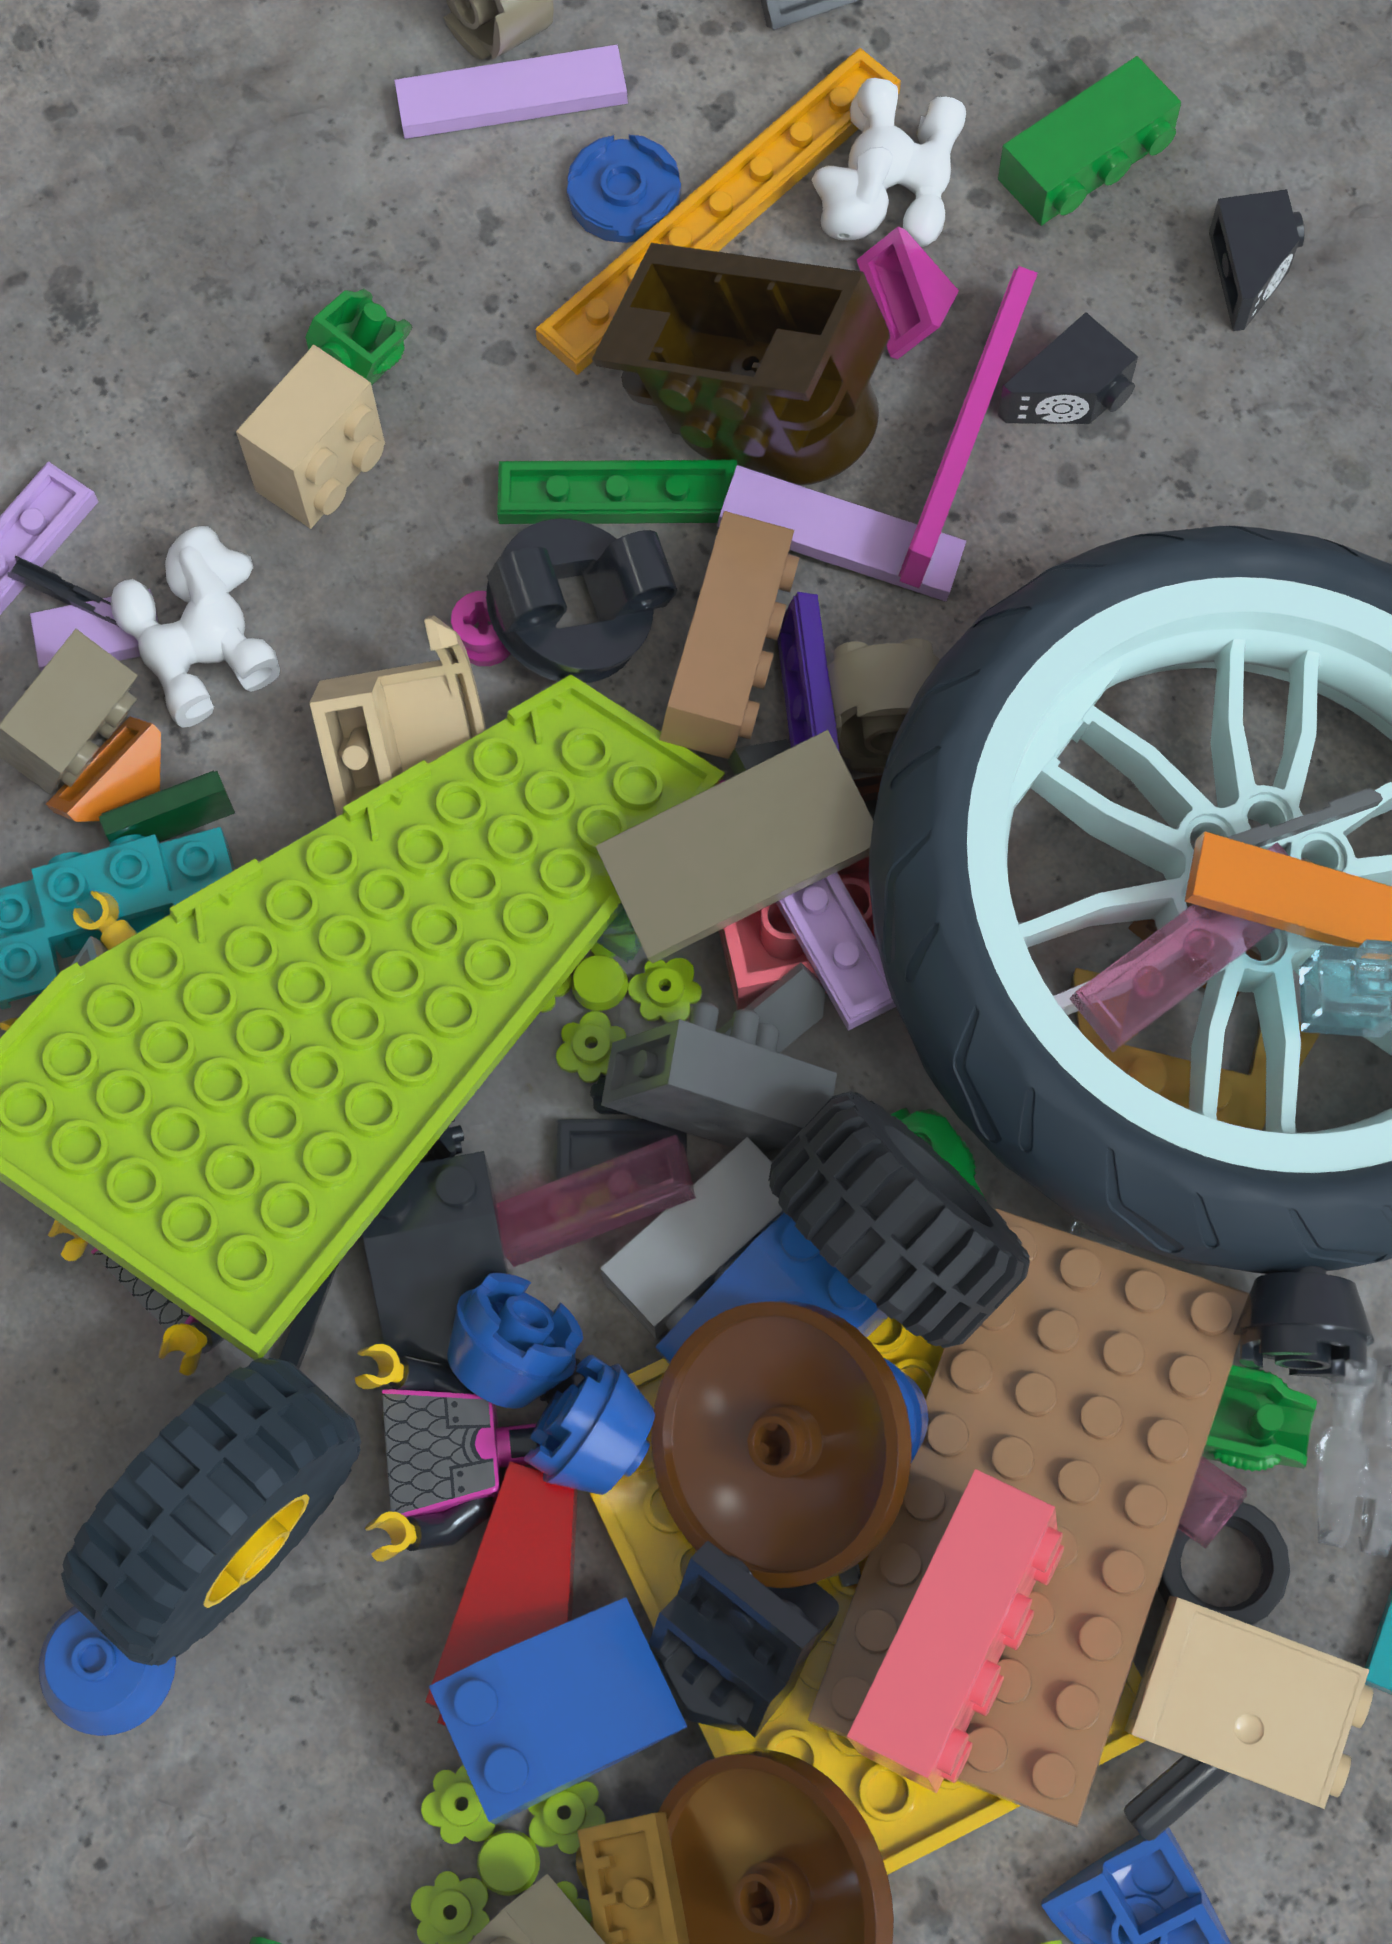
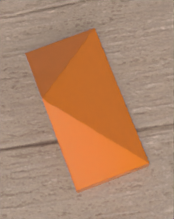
[46,716,161,822]

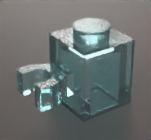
[1299,939,1392,1038]

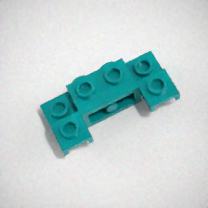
[0,826,235,1010]

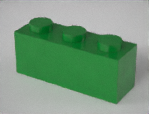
[998,56,1182,226]

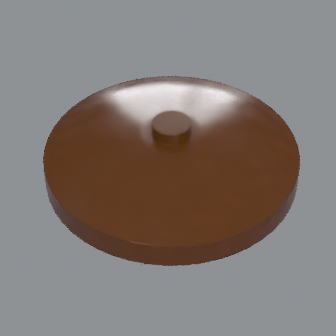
[651,1300,912,1588]
[658,1749,894,1944]

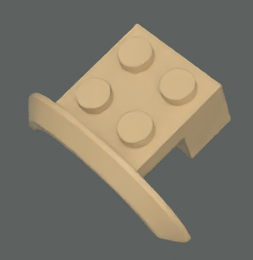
[309,615,486,817]

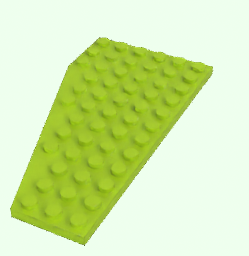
[0,675,725,1360]

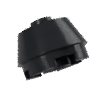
[1233,1266,1374,1377]

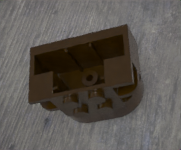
[592,243,890,486]

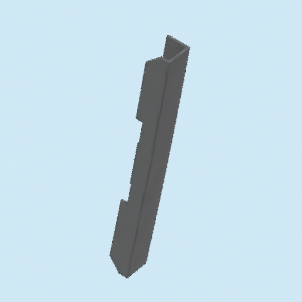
[1227,788,1383,847]

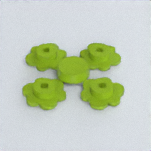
[540,908,702,1083]
[411,1765,606,1944]

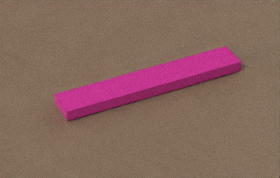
[898,266,1038,589]

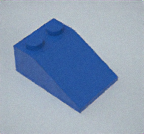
[656,1213,889,1364]
[429,1597,687,1825]

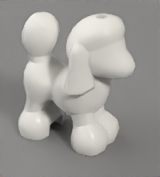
[811,78,966,247]
[111,526,280,728]

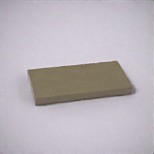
[596,730,874,963]

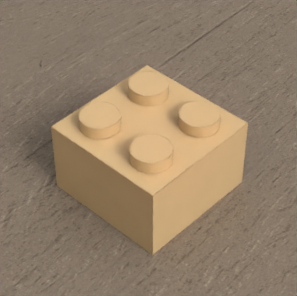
[236,345,385,529]

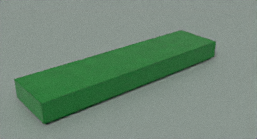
[497,460,737,524]

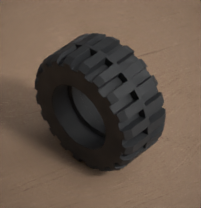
[768,1091,1030,1348]

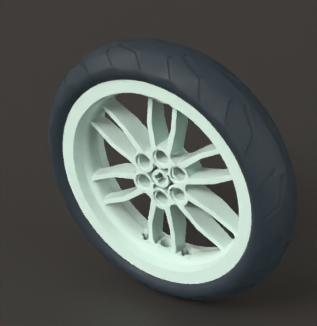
[869,526,1392,1274]

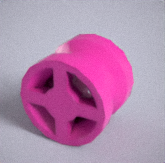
[451,591,511,667]

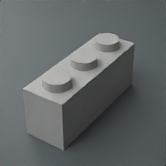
[600,1137,785,1339]

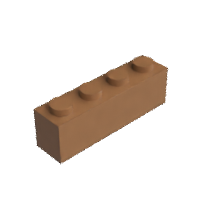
[659,511,800,759]

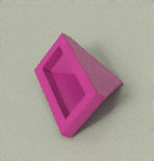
[857,227,959,359]

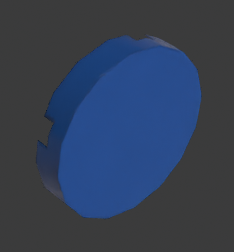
[567,134,681,243]

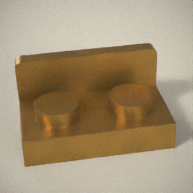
[576,1812,690,1944]

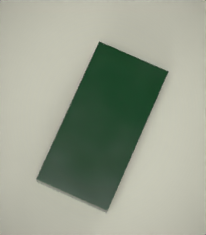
[99,770,235,843]

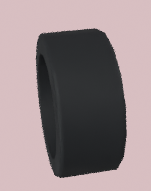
[1158,1498,1291,1625]

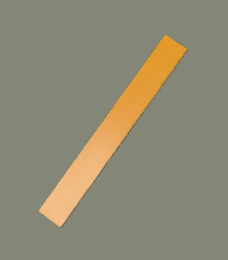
[535,48,901,375]

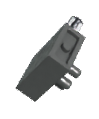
[590,1002,837,1153]

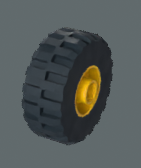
[61,1357,361,1666]

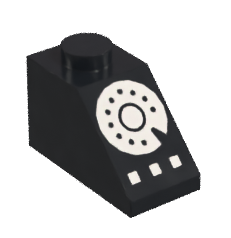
[1209,189,1305,331]
[998,312,1138,424]

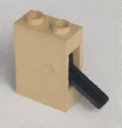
[1124,1596,1373,1841]

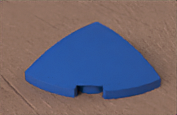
[1041,1827,1231,1944]

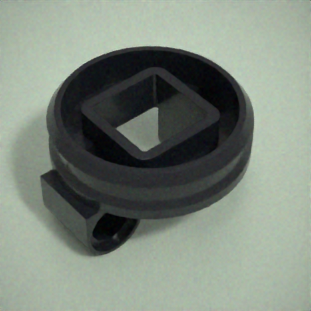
[486,519,678,683]

